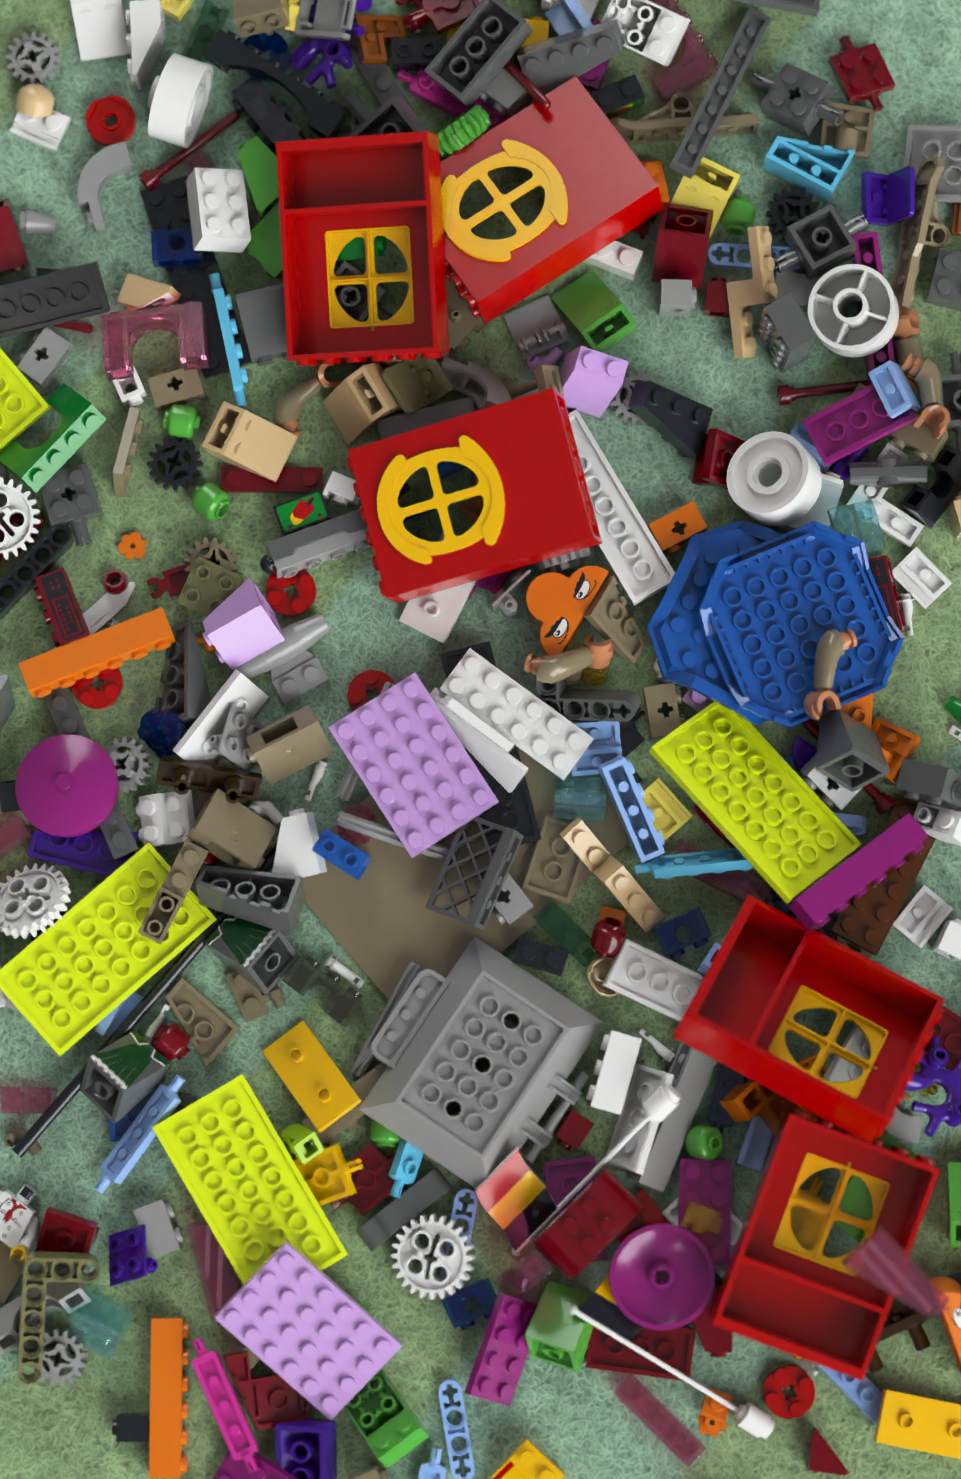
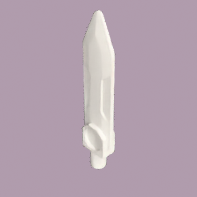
[52,582,135,650]

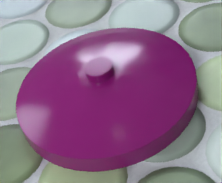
[15,734,119,837]
[609,1223,715,1330]

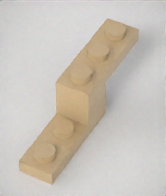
[726,226,777,359]
[559,817,665,933]

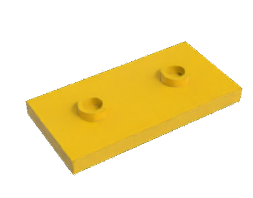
[262,1021,362,1133]
[873,1389,961,1459]

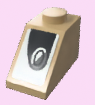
[117,273,181,316]

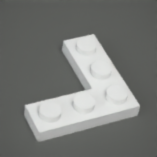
[845,443,924,548]

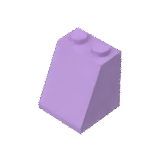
[560,346,629,418]
[202,578,285,670]

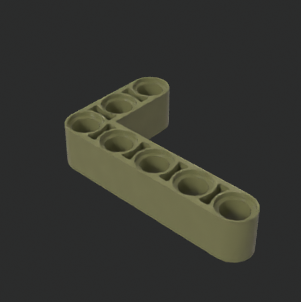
[17,1252,100,1385]

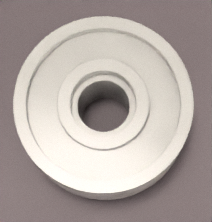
[147,53,213,148]
[808,264,899,358]
[726,431,822,527]

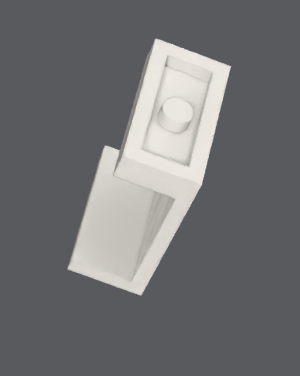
[778,472,844,532]

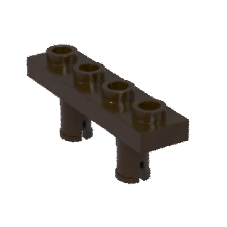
[155,757,262,804]
[868,1300,939,1373]

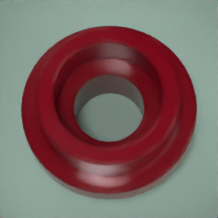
[103,570,129,595]

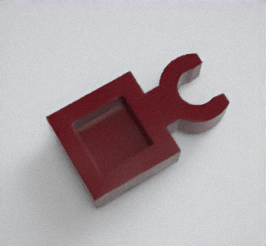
[147,564,189,599]

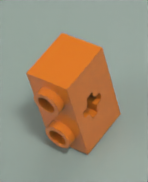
[648,501,708,555]

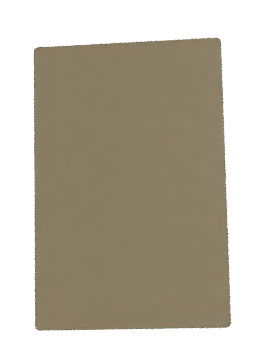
[302,675,629,1000]

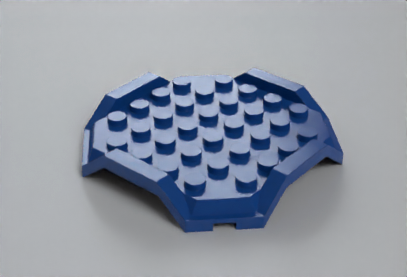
[646,520,781,726]
[698,521,905,728]

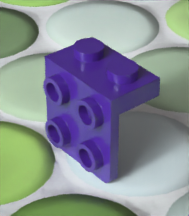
[861,166,916,226]

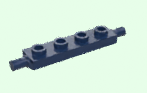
[707,1064,746,1133]

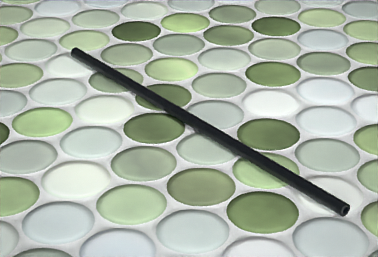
[12,844,277,1158]

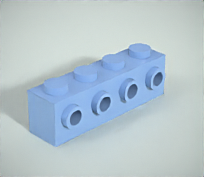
[597,756,665,863]

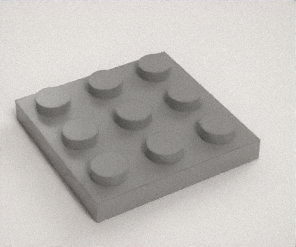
[904,125,961,203]

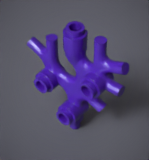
[289,0,372,89]
[904,1037,961,1137]

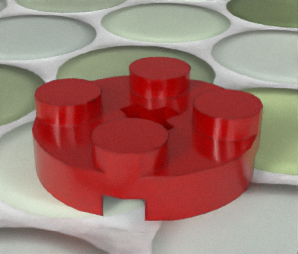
[85,95,137,147]
[265,569,317,617]
[72,668,123,710]
[347,669,396,711]
[762,1365,815,1419]

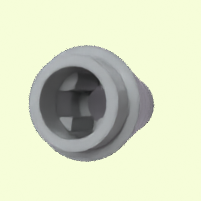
[19,209,56,234]

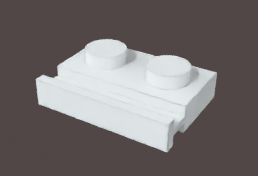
[9,110,71,152]
[892,547,952,609]
[892,885,954,949]

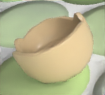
[15,84,54,118]
[586,956,619,997]

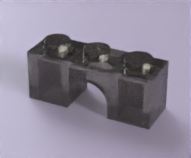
[282,955,364,1027]

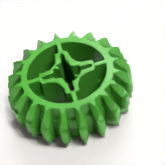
[434,105,492,160]

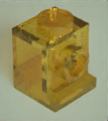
[680,1201,722,1235]

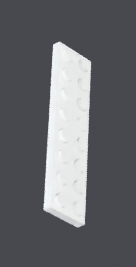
[568,409,675,606]

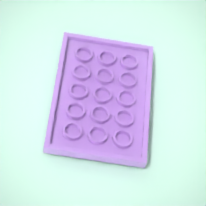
[328,672,499,858]
[215,1240,402,1421]

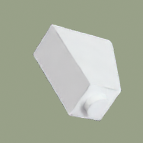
[272,808,327,878]

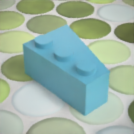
[762,136,856,203]

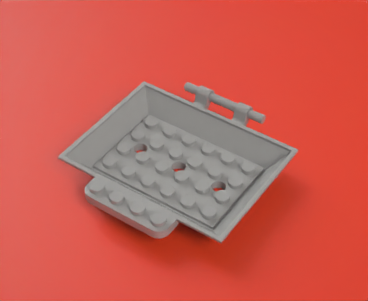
[359,936,604,1188]

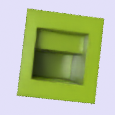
[280,1123,324,1165]

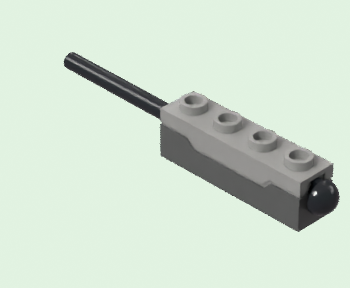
[260,509,436,579]

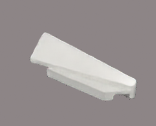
[430,687,529,793]

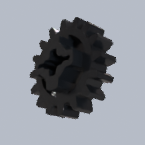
[766,186,820,241]
[147,436,203,492]

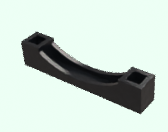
[203,29,347,138]

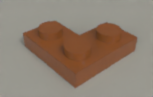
[353,14,406,65]

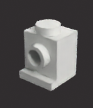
[110,364,147,407]
[323,471,361,506]

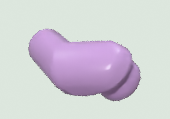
[527,346,564,372]

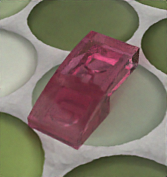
[1,1087,57,1114]

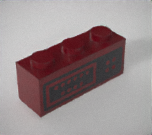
[868,555,906,633]
[34,567,91,647]

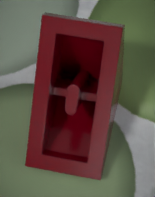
[806,1428,849,1476]

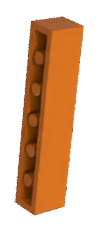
[18,607,176,698]
[149,1317,190,1478]

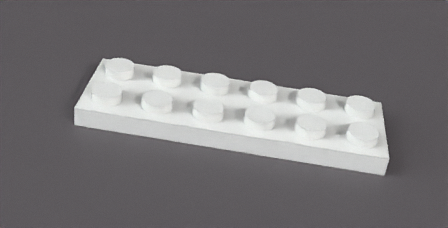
[439,648,594,781]

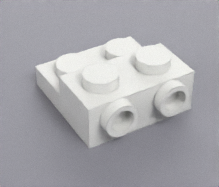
[136,790,195,848]

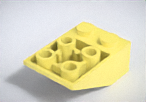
[670,157,741,240]

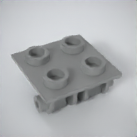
[503,295,570,361]
[491,569,531,619]
[208,704,264,772]

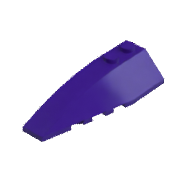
[275,1418,337,1479]

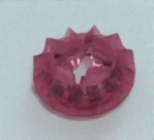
[337,804,378,845]

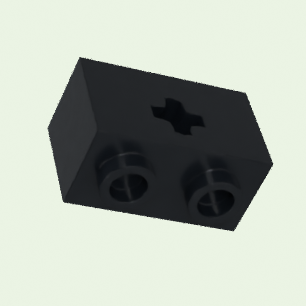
[391,38,442,72]

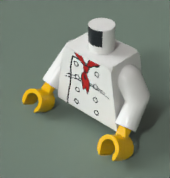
[0,1184,38,1265]

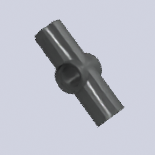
[848,458,927,488]

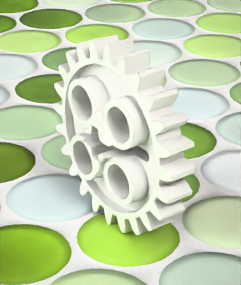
[0,477,41,560]
[0,863,71,939]
[391,1213,476,1300]

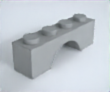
[0,1267,91,1355]

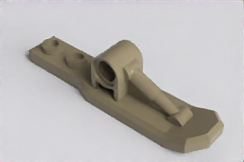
[609,92,759,144]
[892,156,950,308]

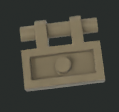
[226,971,286,1023]

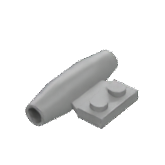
[235,613,330,704]

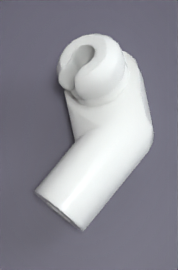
[247,800,284,827]

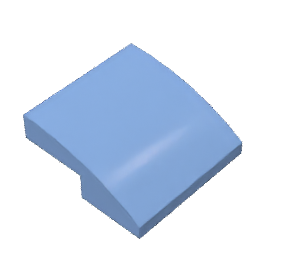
[571,720,622,776]

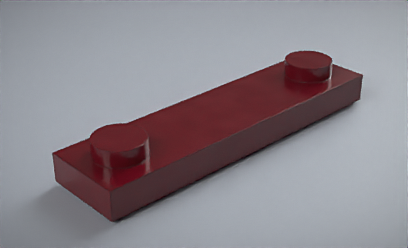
[221,466,323,494]

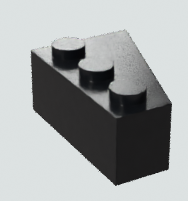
[628,381,713,457]

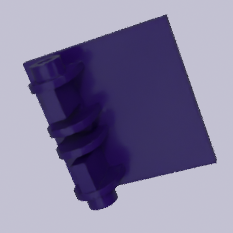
[108,1224,158,1287]

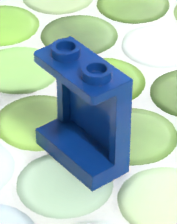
[312,828,372,880]

